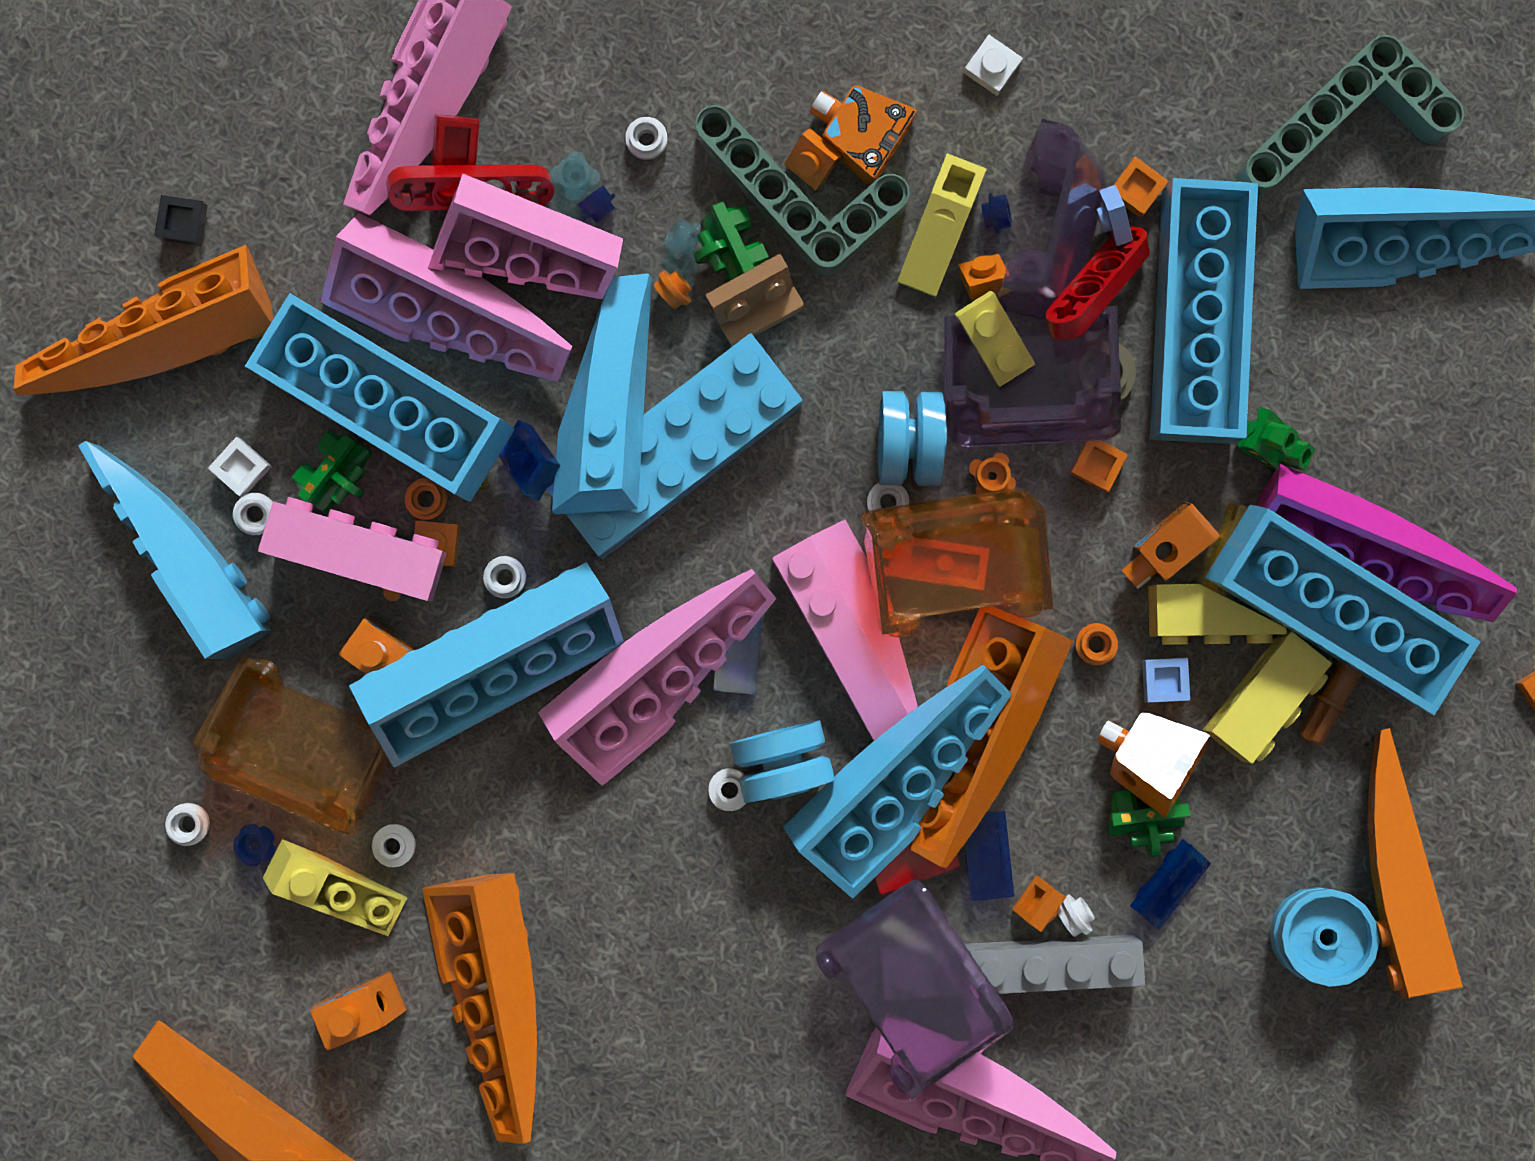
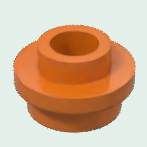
[653,270,692,310]
[405,478,448,520]
[1075,623,1118,666]

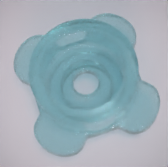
[550,151,600,202]
[663,218,701,259]

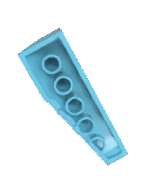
[1295,187,1535,289]
[552,274,652,515]
[78,441,272,659]
[783,665,1012,899]

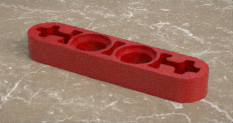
[386,164,554,211]
[1046,227,1150,341]

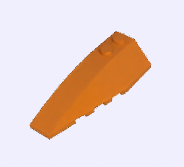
[13,245,273,396]
[911,602,1073,868]
[1368,728,1463,1000]
[422,873,537,1144]
[132,1020,355,1161]

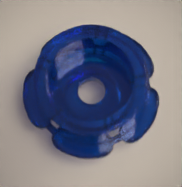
[577,185,616,223]
[981,193,1012,234]
[233,824,276,866]

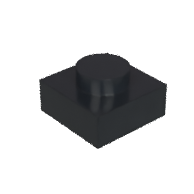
[154,195,208,246]

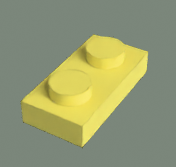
[955,290,1035,387]

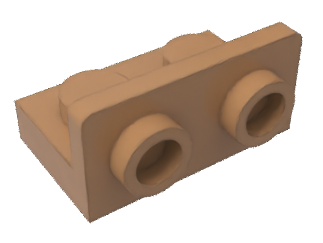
[705,254,804,347]

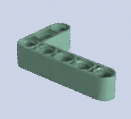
[1236,35,1464,197]
[695,105,910,276]

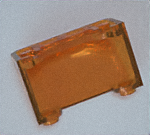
[861,489,1053,637]
[192,656,388,835]

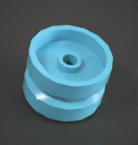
[878,391,947,486]
[730,720,835,803]
[1269,887,1380,987]

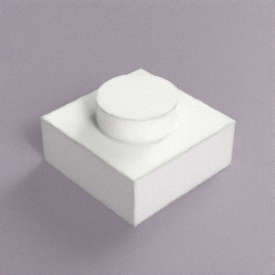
[963,35,1023,96]
[208,437,272,497]

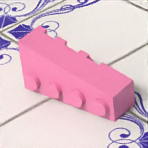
[428,174,623,299]
[258,497,447,602]

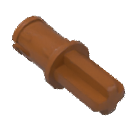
[1300,662,1363,746]

